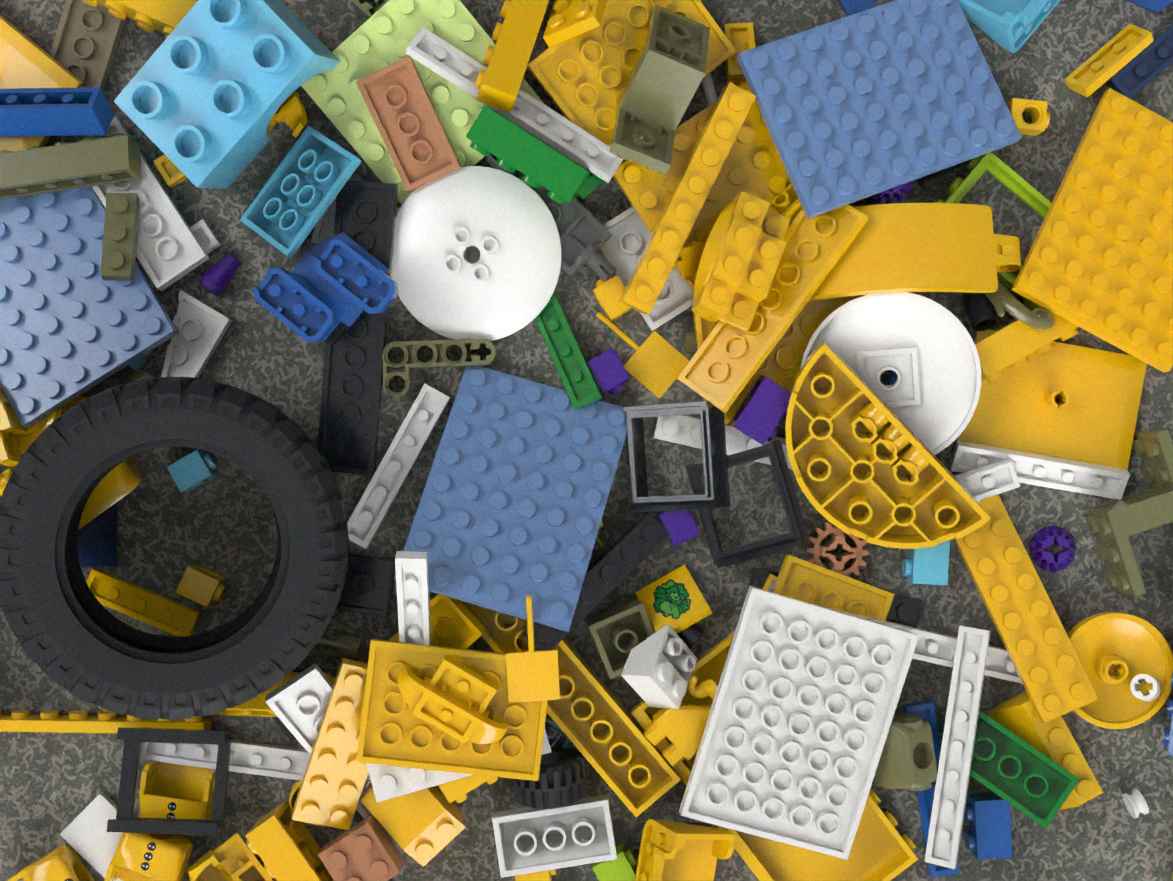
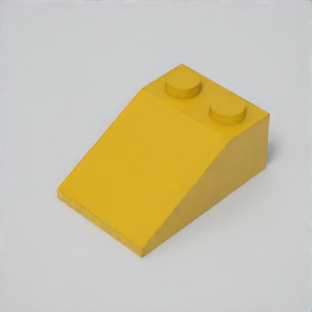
[360,786,466,867]

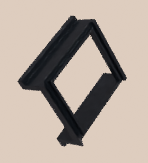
[624,401,730,512]
[686,440,809,569]
[107,727,232,835]

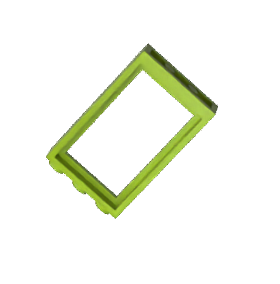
[935,152,1052,310]

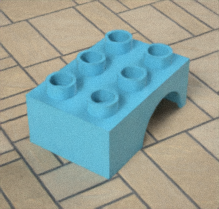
[114,0,340,189]

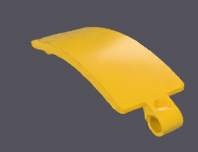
[788,203,1022,301]

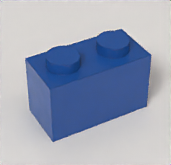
[964,793,1013,859]

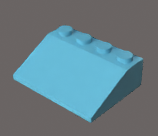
[240,125,362,259]

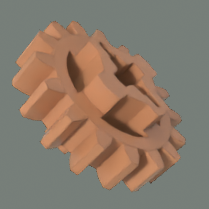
[804,521,869,577]

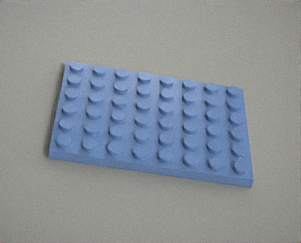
[737,0,1022,219]
[0,187,178,428]
[394,366,627,632]

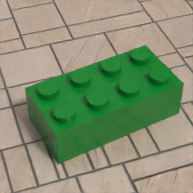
[466,105,591,205]
[970,710,1080,829]

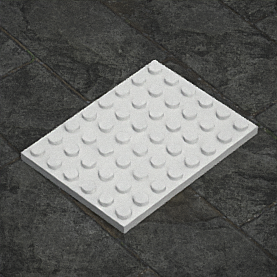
[679,585,919,860]

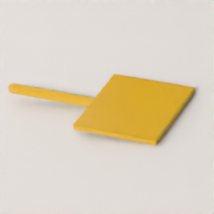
[596,312,689,399]
[506,595,560,703]

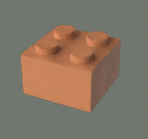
[318,815,404,881]

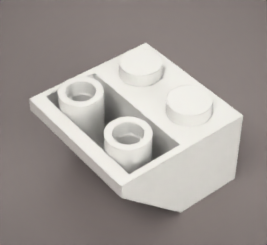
[621,626,697,709]

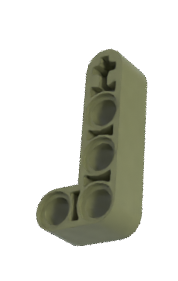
[382,339,498,398]

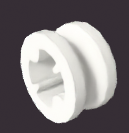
[1130,674,1161,701]
[1122,789,1149,819]

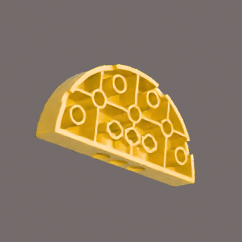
[785,340,991,549]

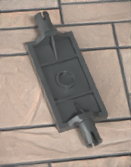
[483,155,617,282]

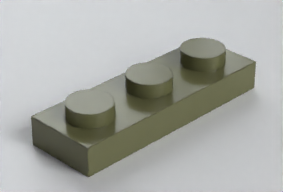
[100,193,140,280]

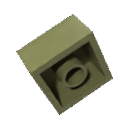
[584,597,654,679]

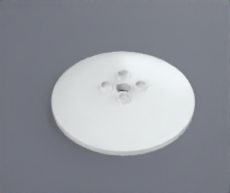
[391,166,562,341]
[801,292,981,455]

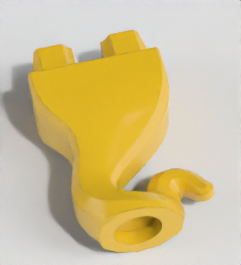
[644,675,718,767]

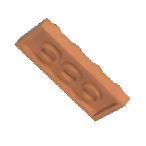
[356,56,461,192]

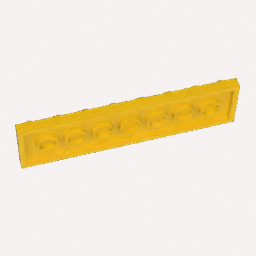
[677,204,869,413]
[953,494,1099,723]

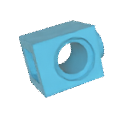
[167,450,218,492]

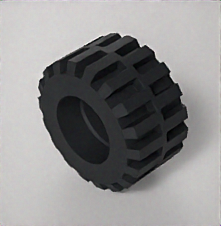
[513,748,588,809]

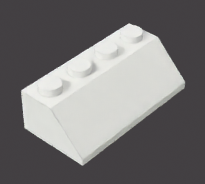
[492,794,617,878]

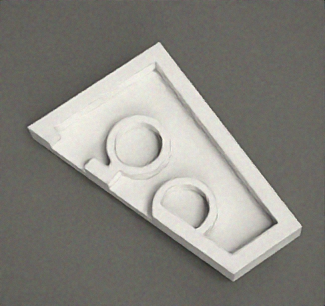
[161,290,232,378]

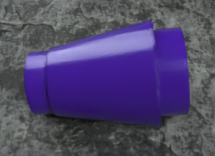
[198,253,241,297]

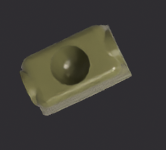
[873,710,938,791]

